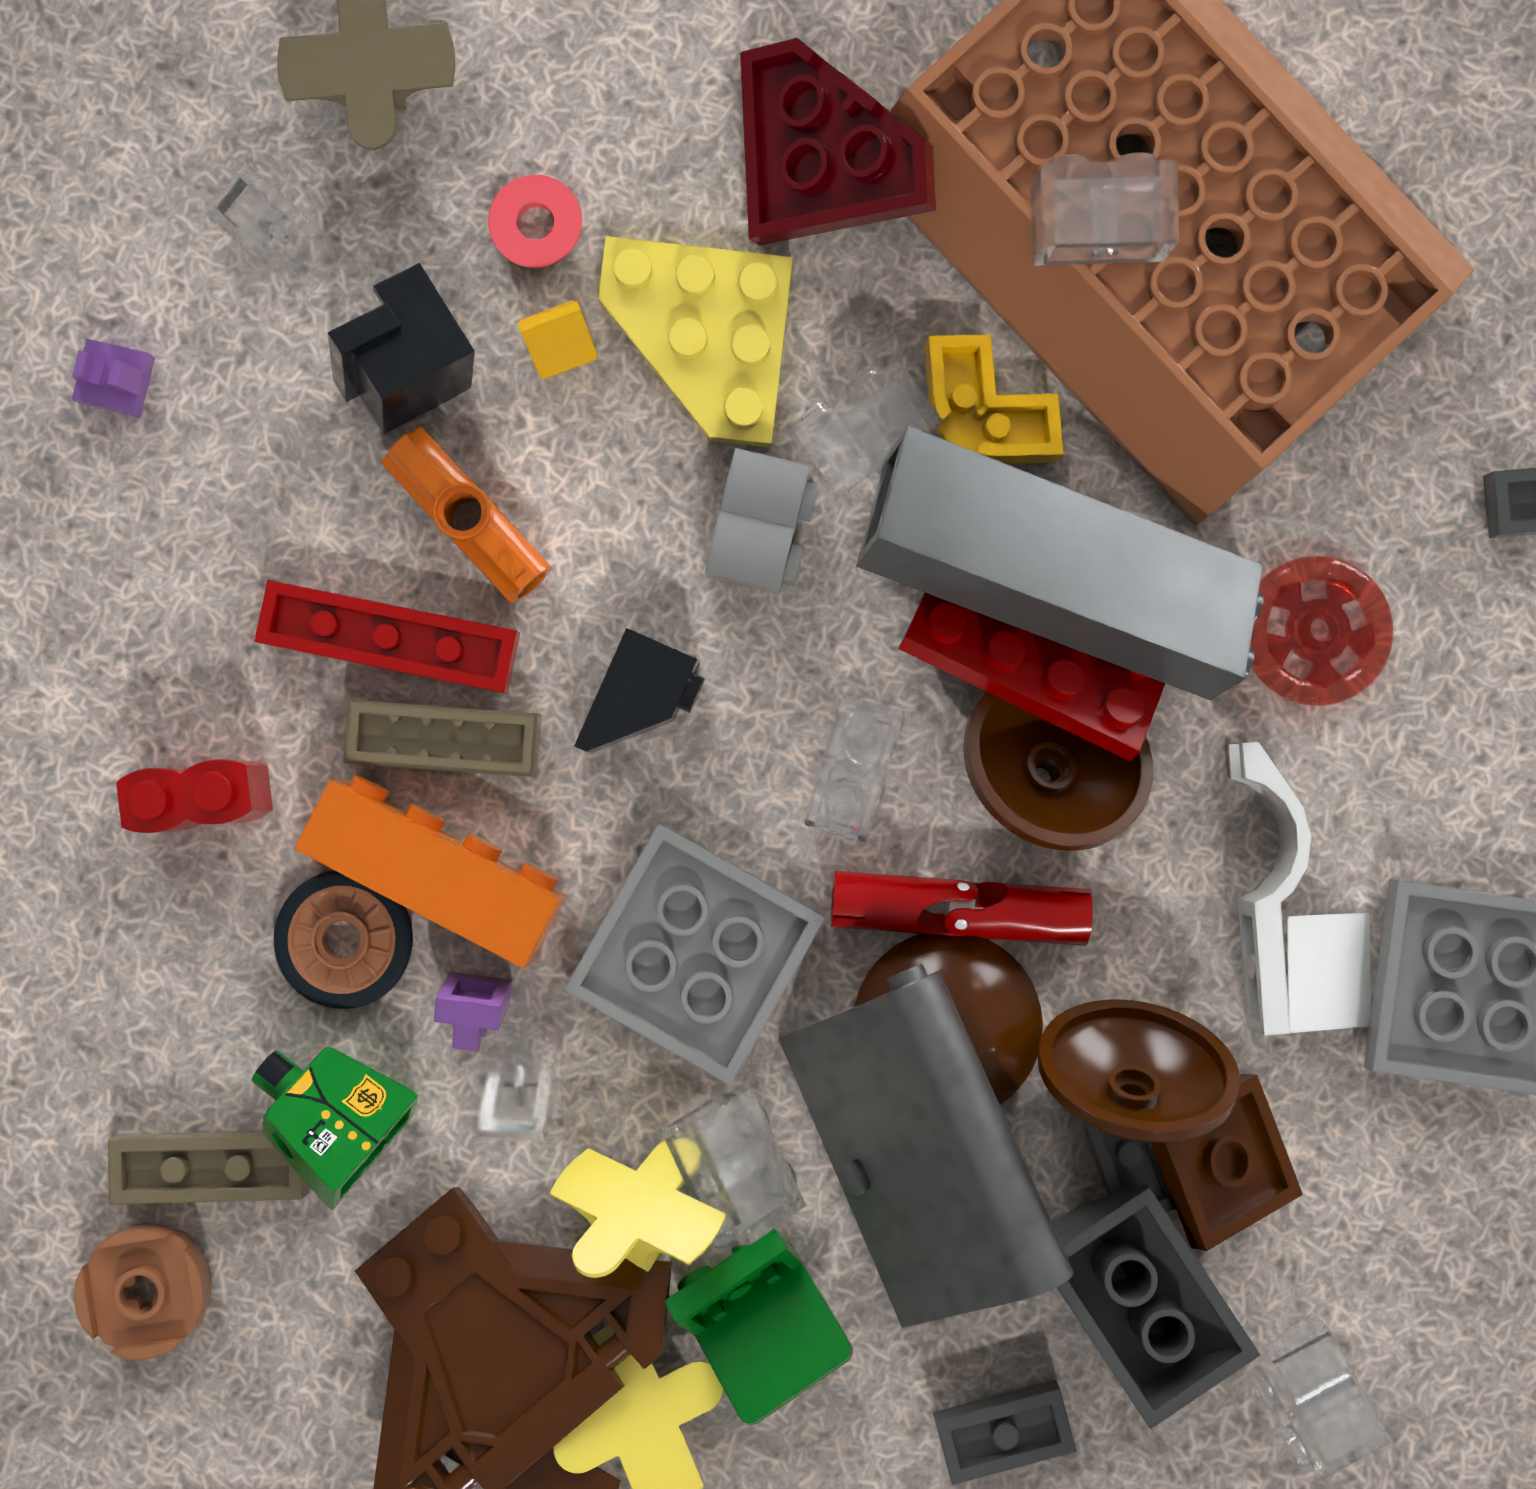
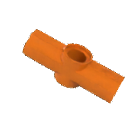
[381,426,553,605]

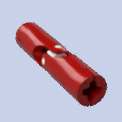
[830,870,1093,946]

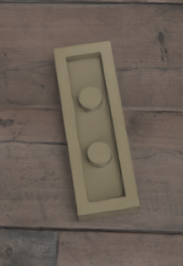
[108,1131,309,1205]

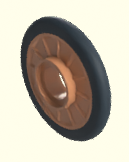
[274,870,413,1009]

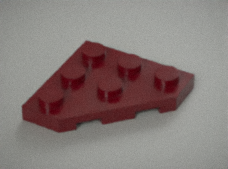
[740,38,936,246]

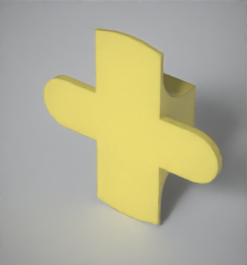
[549,1138,726,1278]
[553,1326,723,1489]

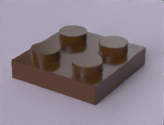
[1151,1074,1303,1251]

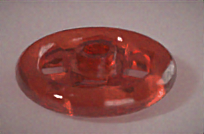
[1250,556,1394,706]

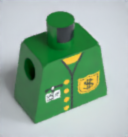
[251,1047,419,1210]

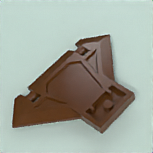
[355,1187,672,1489]

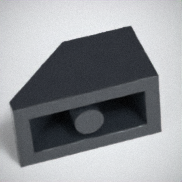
[574,628,705,753]

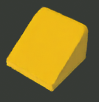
[517,300,598,379]

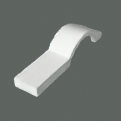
[1226,742,1311,1036]

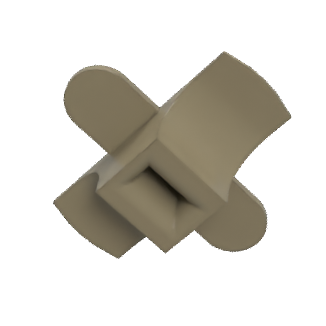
[277,0,455,150]

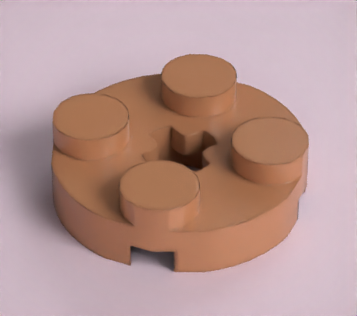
[74,1223,211,1360]

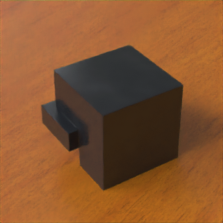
[328,263,475,435]

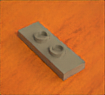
[343,700,542,777]

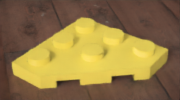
[598,236,793,448]

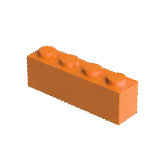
[294,774,567,969]

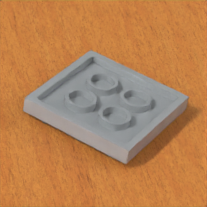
[563,823,825,1086]
[1364,879,1536,1095]

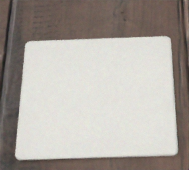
[1287,913,1371,1033]

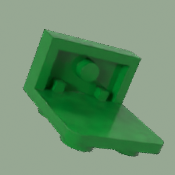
[664,1227,853,1425]

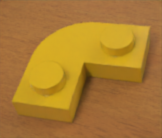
[924,334,1064,464]

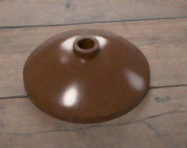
[963,692,1153,851]
[854,934,1043,1105]
[1038,999,1240,1143]

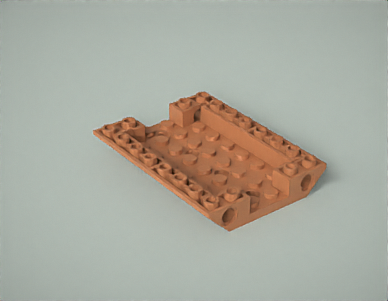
[890,0,1475,527]

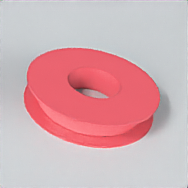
[488,175,582,268]

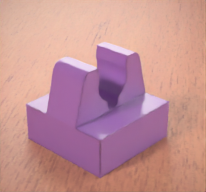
[72,339,155,418]
[434,972,512,1052]

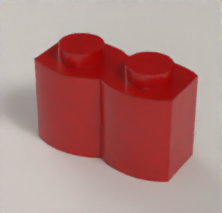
[116,759,273,833]

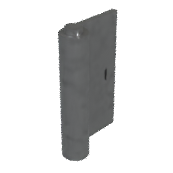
[778,964,1074,1328]

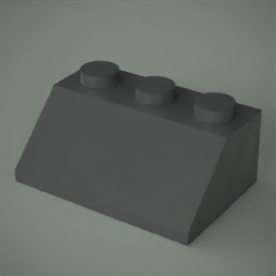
[1052,1184,1260,1429]

